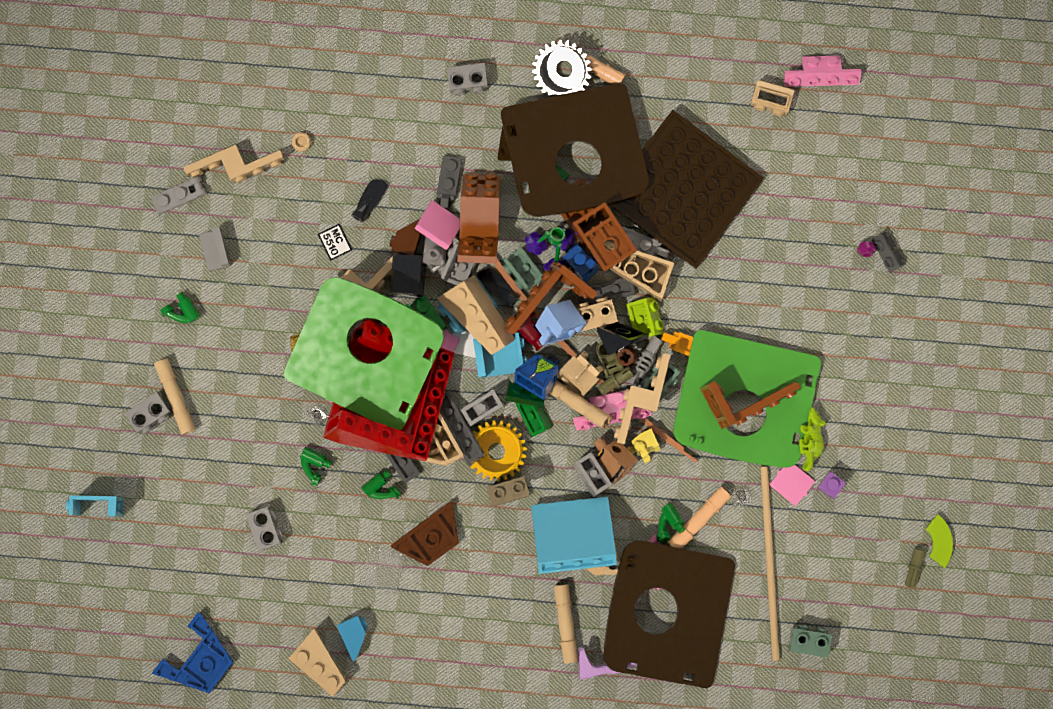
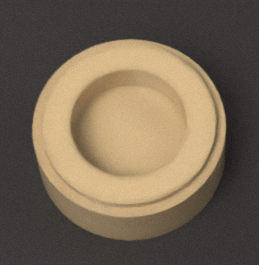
[292,132,311,152]

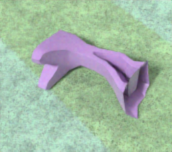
[578,647,636,680]

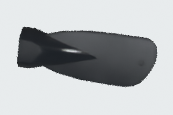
[351,179,388,223]
[477,268,520,307]

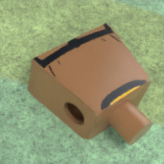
[594,437,638,485]

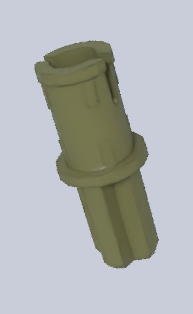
[598,366,635,395]
[905,549,926,588]

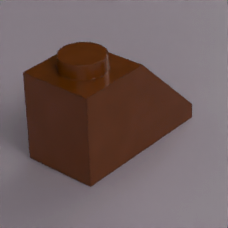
[389,219,422,255]

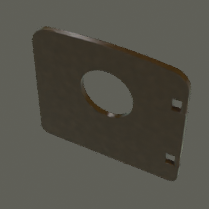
[501,83,649,217]
[603,540,735,688]

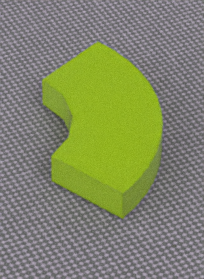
[925,514,953,568]

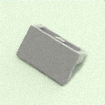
[200,227,231,271]

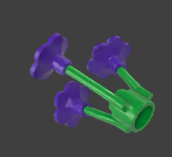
[524,227,575,271]

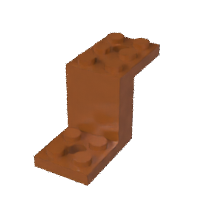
[457,172,501,264]
[560,178,637,272]

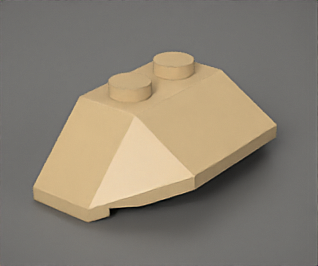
[422,412,464,466]

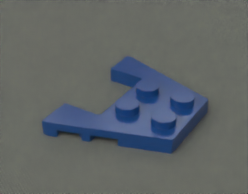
[152,612,234,693]

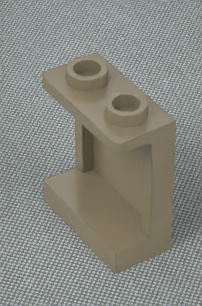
[487,476,530,507]

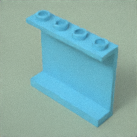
[531,497,617,574]

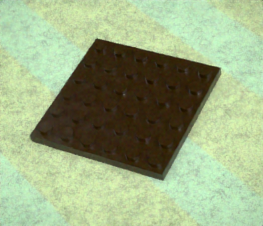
[609,109,764,269]

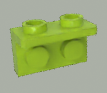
[626,297,664,338]

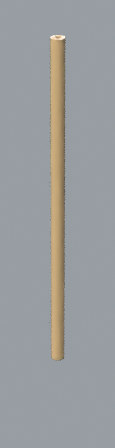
[760,467,780,661]

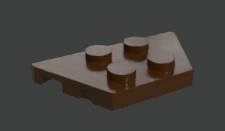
[391,502,459,566]

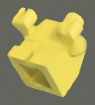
[627,429,661,464]

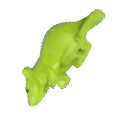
[799,407,826,472]

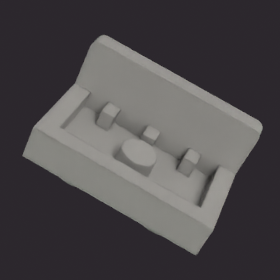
[440,243,476,286]

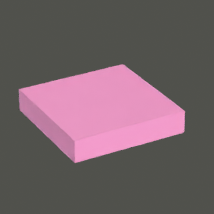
[414,200,460,250]

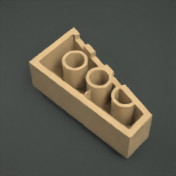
[594,241,674,301]
[437,275,516,355]

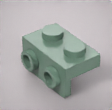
[503,247,542,292]

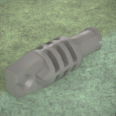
[627,336,663,387]

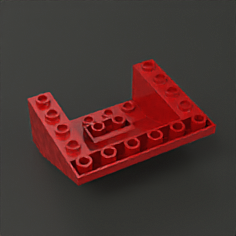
[323,320,455,461]

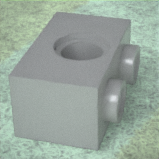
[460,390,504,427]
[573,452,612,498]

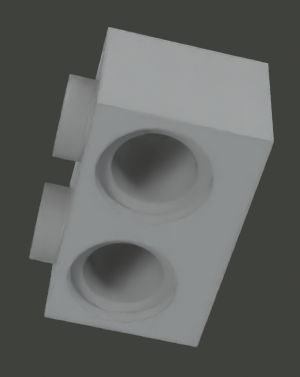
[447,63,488,96]
[124,392,172,434]
[245,507,284,551]

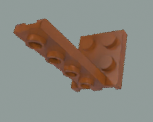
[504,262,598,334]
[700,381,801,429]

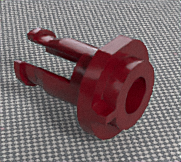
[518,311,543,351]

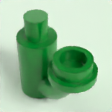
[160,292,201,323]
[300,446,332,486]
[361,470,401,500]
[656,503,685,544]

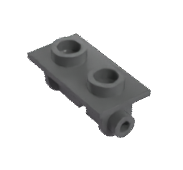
[871,232,905,273]

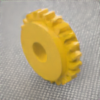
[471,420,527,482]

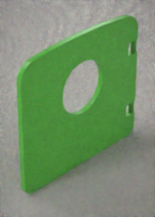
[283,277,444,430]
[673,330,821,468]

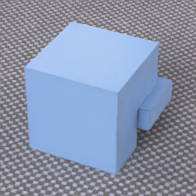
[535,300,586,346]

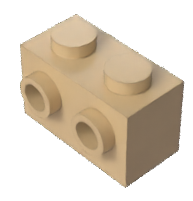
[577,297,618,332]

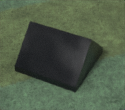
[390,254,426,297]
[597,322,649,355]

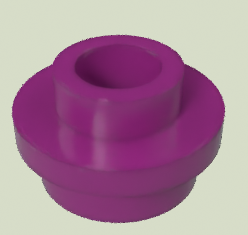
[857,241,876,257]

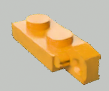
[661,332,693,356]

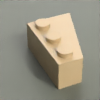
[288,628,347,697]

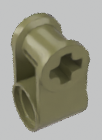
[595,342,623,379]

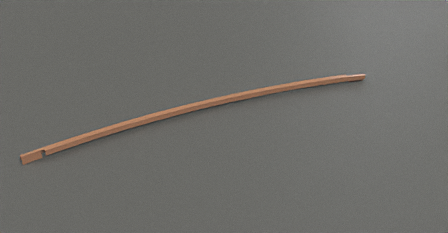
[494,258,698,463]

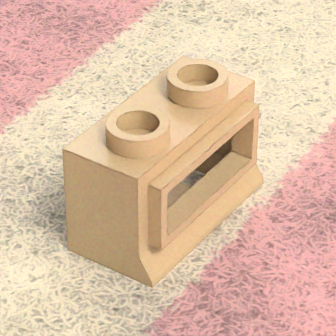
[750,80,795,117]

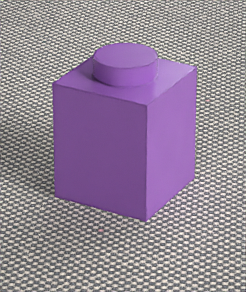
[816,471,846,499]

